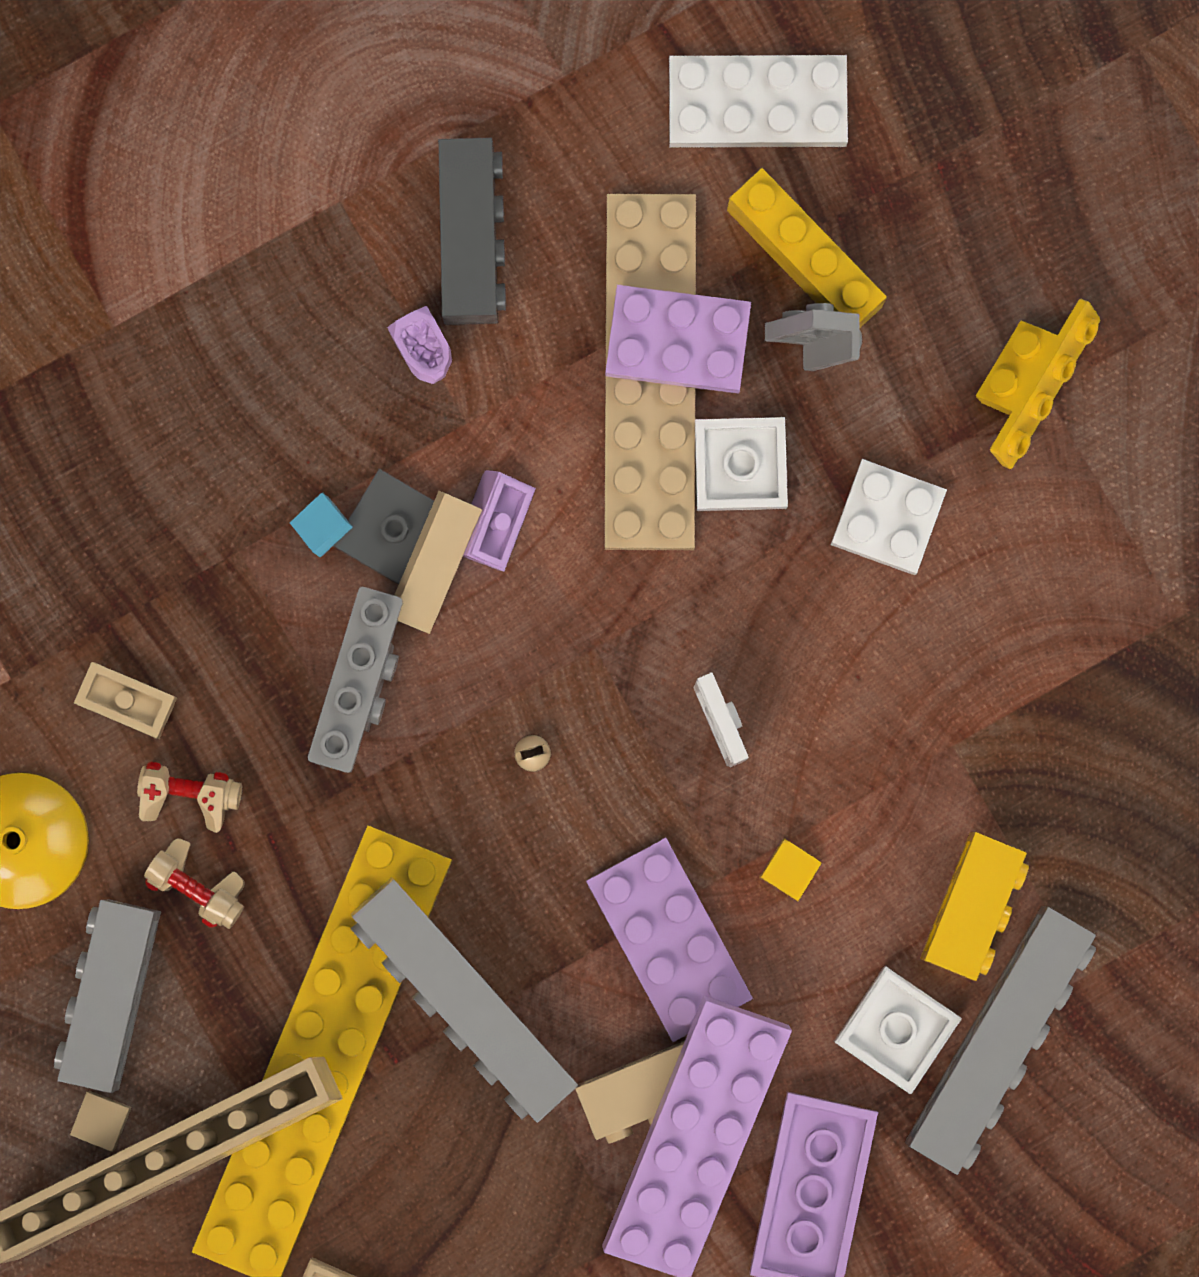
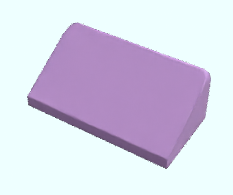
[463,470,536,572]

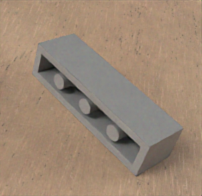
[54,899,161,1093]

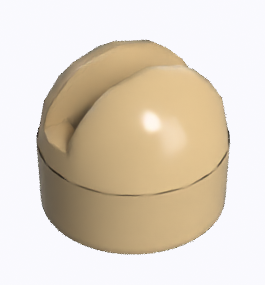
[514,735,551,772]

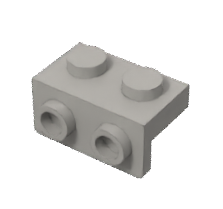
[765,303,862,371]

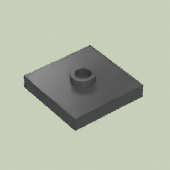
[333,469,434,585]

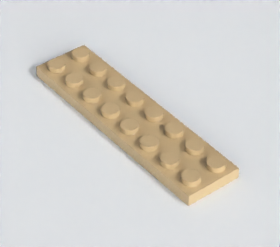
[605,194,696,550]

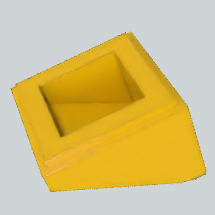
[759,838,821,901]

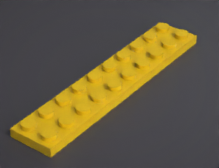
[192,825,452,1277]

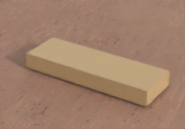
[394,491,482,634]

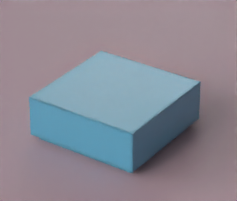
[290,493,353,557]

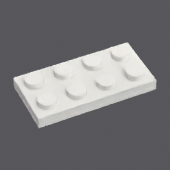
[669,55,848,147]

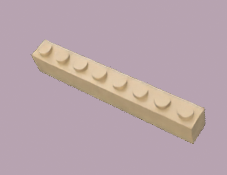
[0,1057,343,1264]

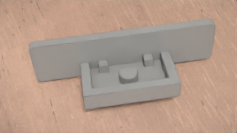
[308,587,403,773]

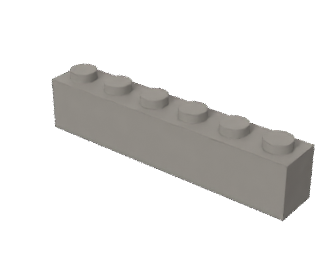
[351,877,578,1123]
[905,906,1096,1175]

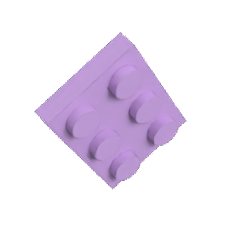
[605,285,751,393]

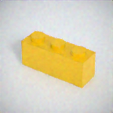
[920,832,1029,981]

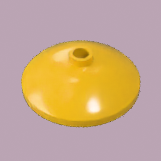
[0,773,89,909]

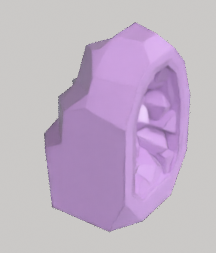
[387,306,452,384]

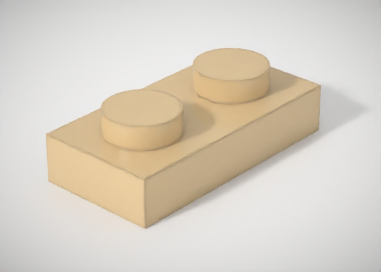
[74,662,177,739]

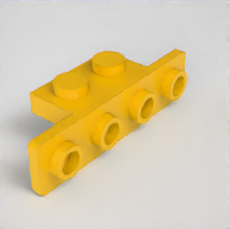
[976,299,1100,469]

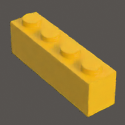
[727,168,887,328]

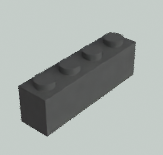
[438,138,506,325]

